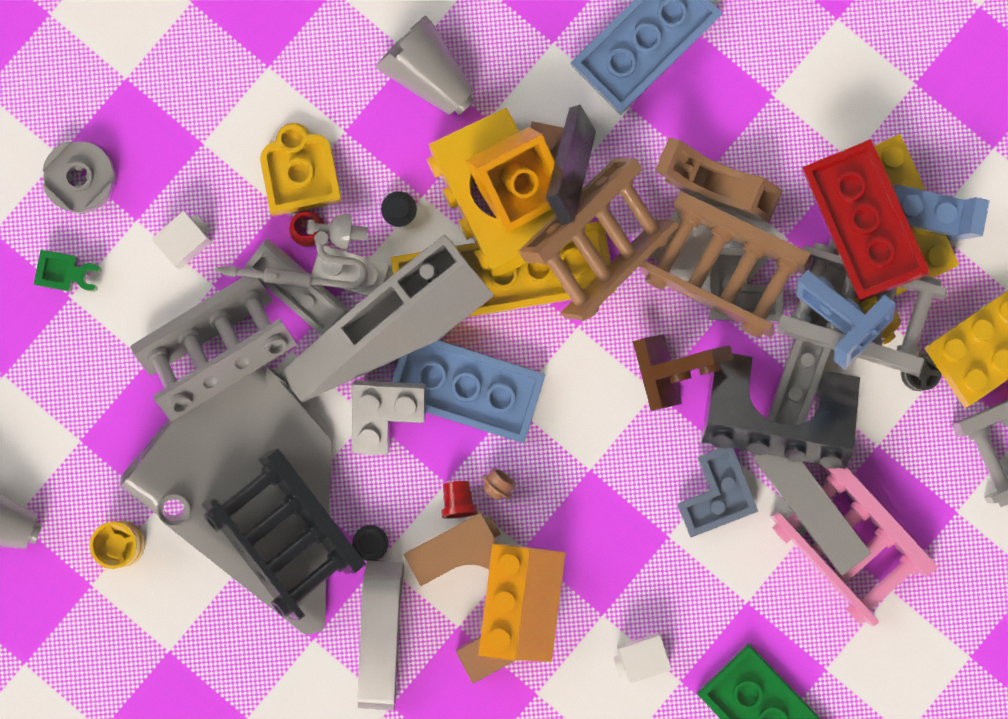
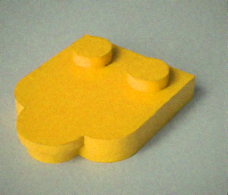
[260,123,342,217]

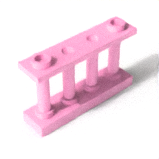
[770,467,938,626]

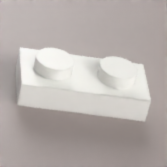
[311,245,390,296]

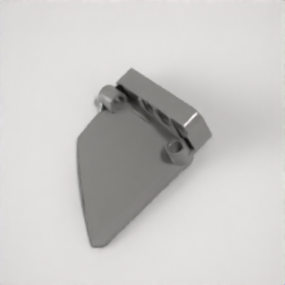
[120,350,332,635]

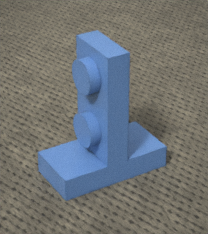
[892,184,990,241]
[796,270,896,369]

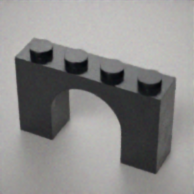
[701,353,860,469]

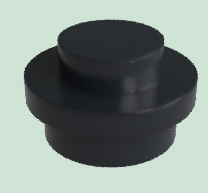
[381,191,417,227]
[352,525,389,561]

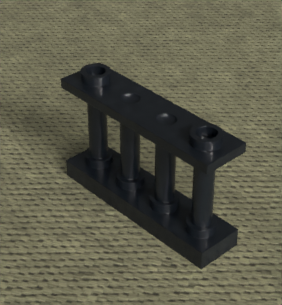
[201,448,366,620]

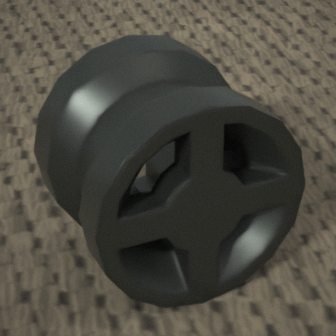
[900,354,941,392]

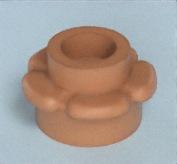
[482,467,516,500]

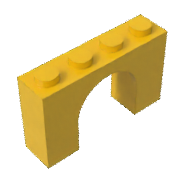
[426,107,571,279]

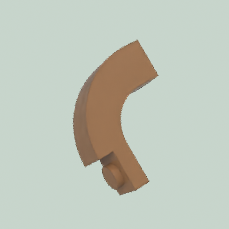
[655,137,783,223]

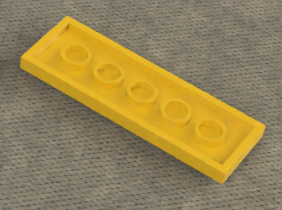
[390,221,616,318]

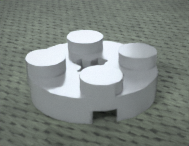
[42,141,117,214]

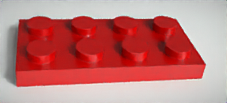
[802,139,930,303]

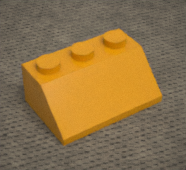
[478,543,566,662]

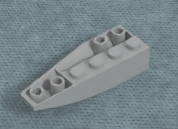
[280,234,495,402]

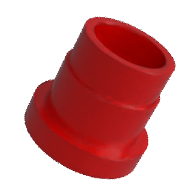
[289,211,325,247]
[441,481,478,519]

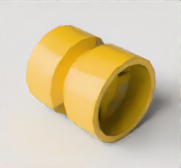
[89,520,146,569]

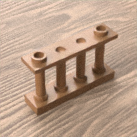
[518,158,679,321]
[640,191,812,338]

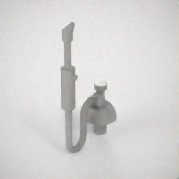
[216,214,368,289]

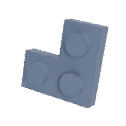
[677,447,758,538]

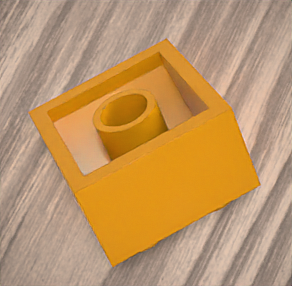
[465,127,555,233]

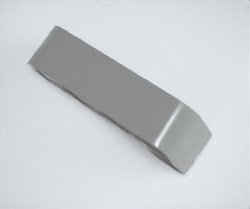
[357,560,404,711]

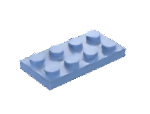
[570,0,723,115]
[392,340,546,444]

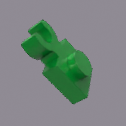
[33,249,102,293]

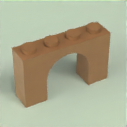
[403,512,515,684]

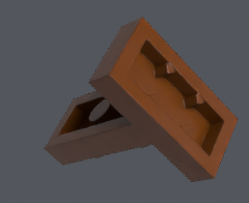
[632,334,734,411]

